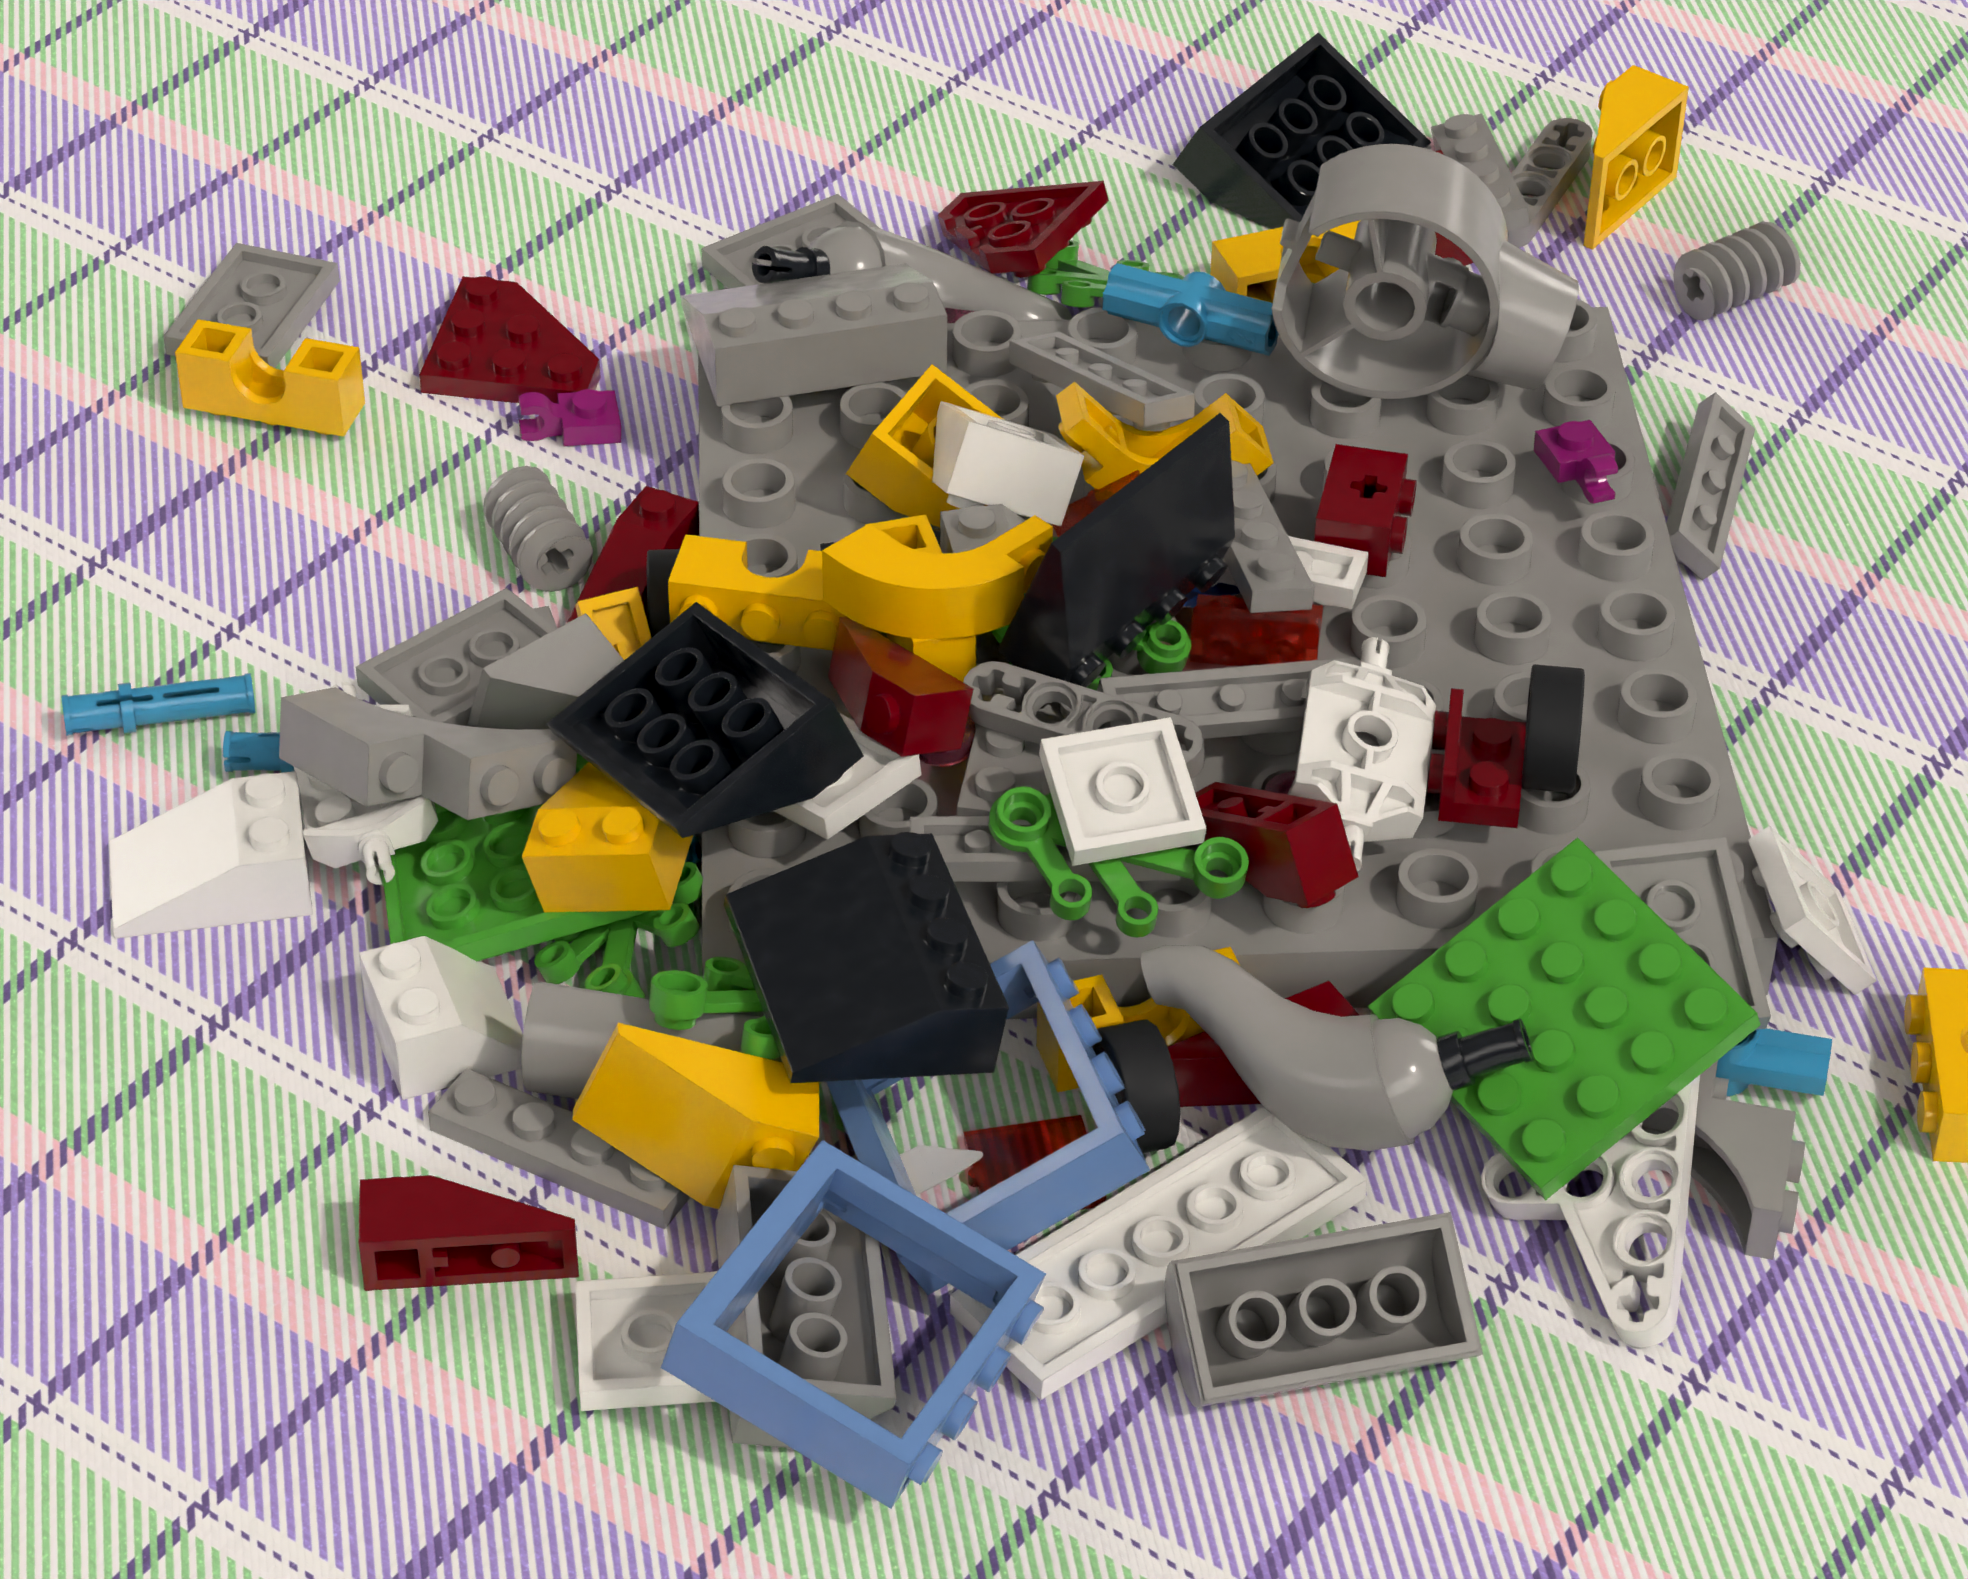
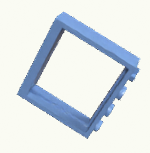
[826,940,1150,1295]
[661,1140,1046,1509]

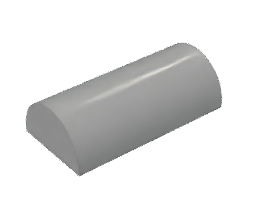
[521,981,783,1099]
[1165,1212,1483,1408]

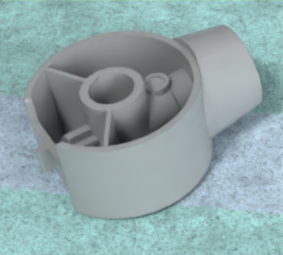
[1272,144,1579,399]

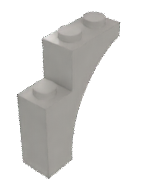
[279,687,577,820]
[1642,1060,1805,1260]

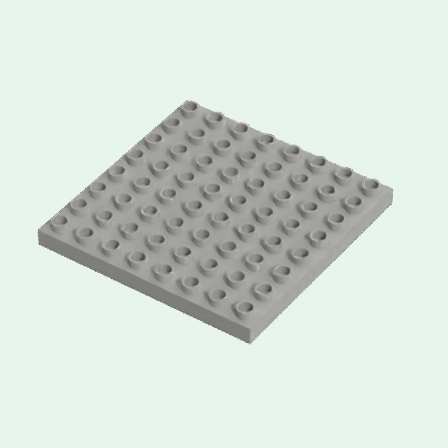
[698,299,1778,1019]

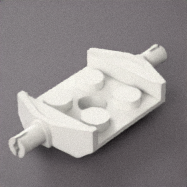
[1287,637,1436,872]
[294,682,438,885]

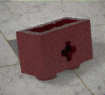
[1314,444,1417,577]

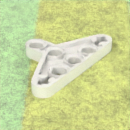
[1481,1075,1700,1348]

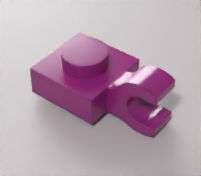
[519,389,621,446]
[1533,420,1618,504]

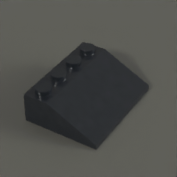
[1172,32,1431,229]
[997,413,1235,687]
[546,602,864,838]
[724,832,1009,1084]

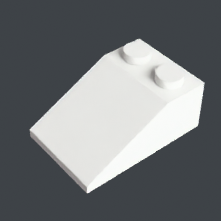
[109,771,313,939]

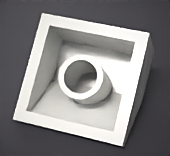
[932,401,1084,526]
[359,936,523,1100]

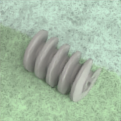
[1673,221,1801,321]
[483,466,593,591]

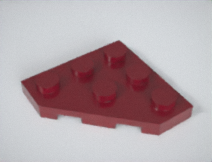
[937,181,1109,278]
[419,276,601,403]

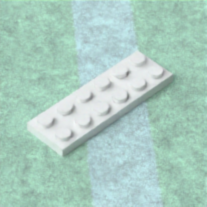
[950,1107,1367,1400]

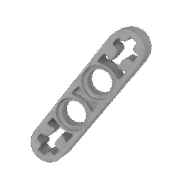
[1507,118,1593,248]
[963,661,1205,779]

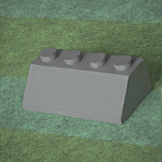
[715,1165,897,1448]

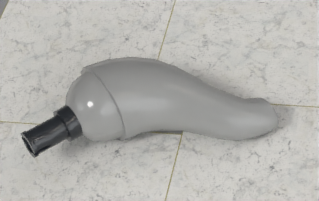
[752,221,1072,323]
[1140,945,1534,1151]

